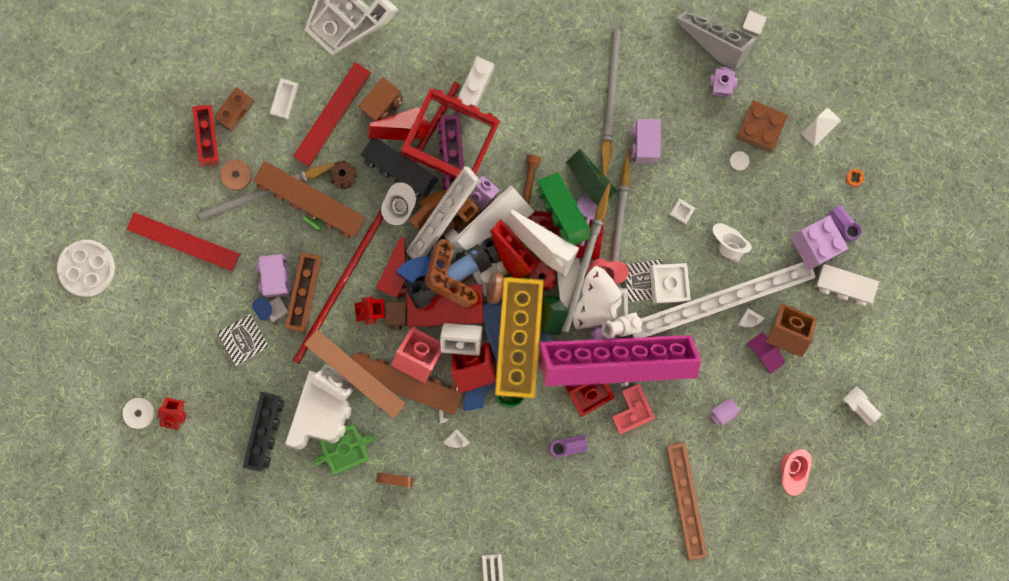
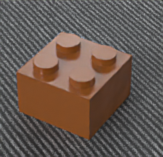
[358,77,403,122]
[735,100,788,153]
[767,303,818,358]

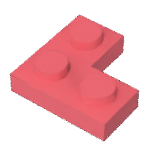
[612,384,655,434]

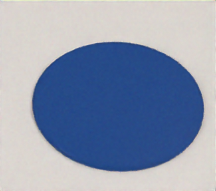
[252,298,272,320]

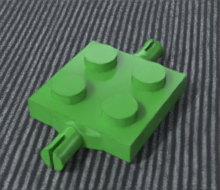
[312,424,376,475]

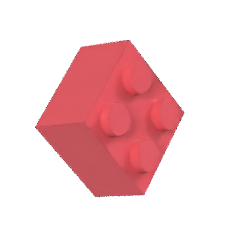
[391,327,442,384]

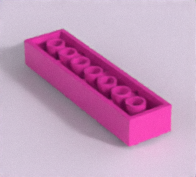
[538,335,701,386]

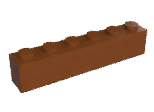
[253,161,367,239]
[352,351,463,415]

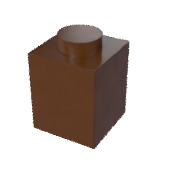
[386,301,407,330]

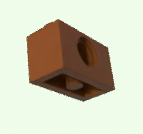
[214,87,254,132]

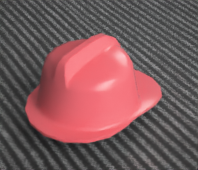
[584,259,629,289]
[780,449,812,495]

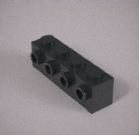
[361,139,439,198]
[242,392,284,472]

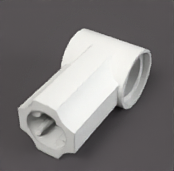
[842,386,881,426]

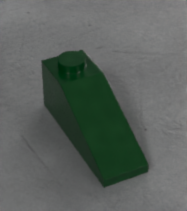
[566,149,618,206]

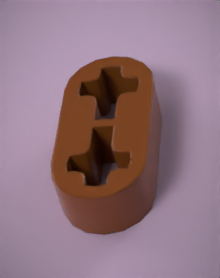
[376,473,414,488]

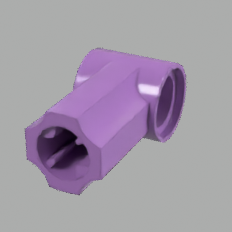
[827,205,862,242]
[549,434,588,458]

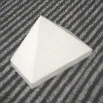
[801,107,841,147]

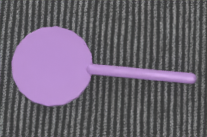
[577,195,597,246]

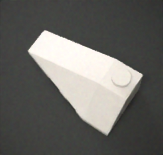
[506,210,579,276]

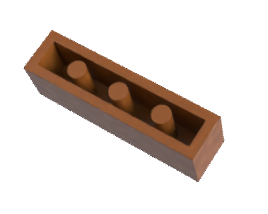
[285,252,323,333]

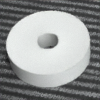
[123,398,155,429]

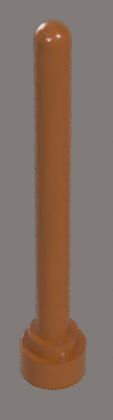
[523,155,541,205]

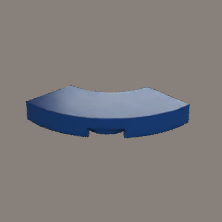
[395,256,443,284]
[464,370,497,411]

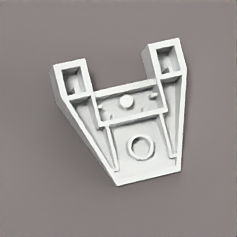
[304,0,399,55]

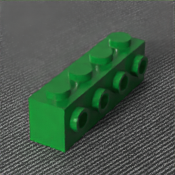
[536,172,591,245]

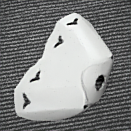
[573,266,622,329]

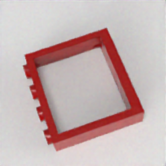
[400,88,500,180]

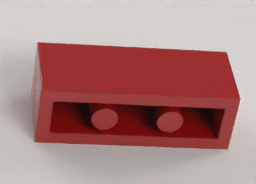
[192,105,219,167]

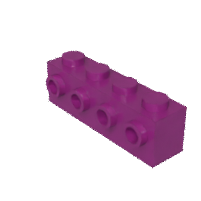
[437,115,464,190]

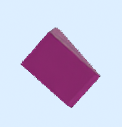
[747,332,785,374]

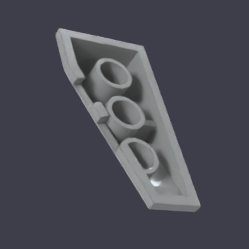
[675,11,758,70]

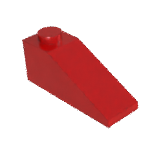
[367,107,430,141]
[490,219,539,279]
[376,236,408,299]

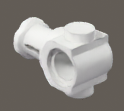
[601,313,642,339]

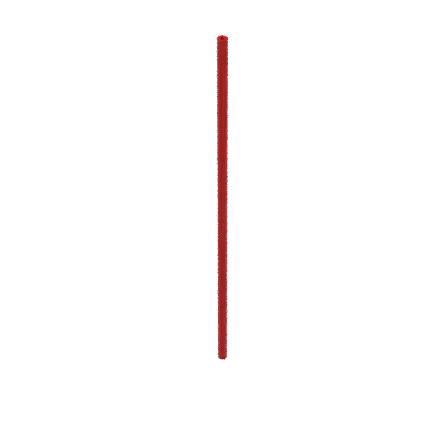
[292,81,461,364]

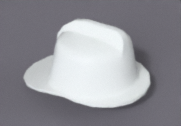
[381,182,416,225]
[712,223,752,263]

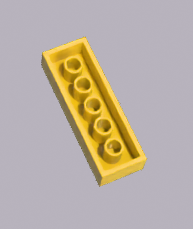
[495,278,544,398]

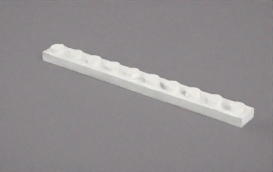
[632,262,816,338]

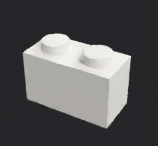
[441,323,482,355]

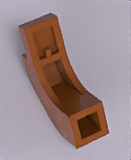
[409,190,480,231]

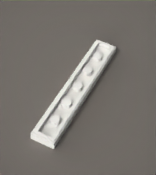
[406,167,480,259]

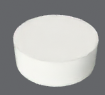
[730,151,749,171]

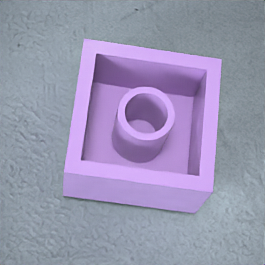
[631,119,661,163]
[790,215,849,270]
[256,254,291,298]

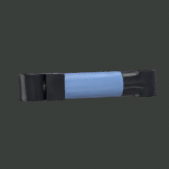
[407,237,501,309]

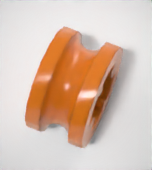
[846,169,864,187]

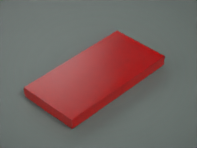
[406,284,484,327]

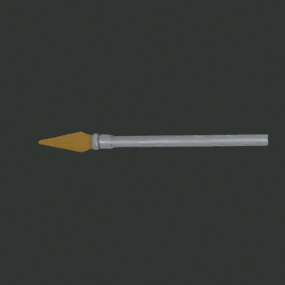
[601,30,621,177]
[611,149,630,261]
[198,162,336,220]
[561,183,610,332]

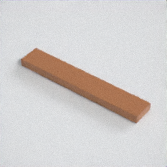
[304,330,406,419]
[666,442,708,561]

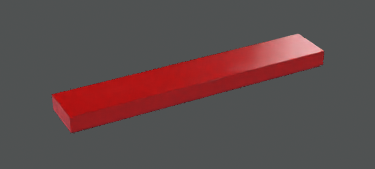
[293,62,371,167]
[126,212,240,272]

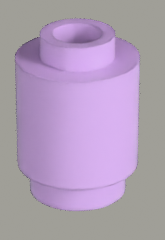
[710,399,740,426]

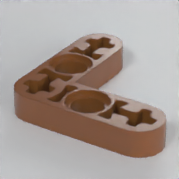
[426,239,478,308]

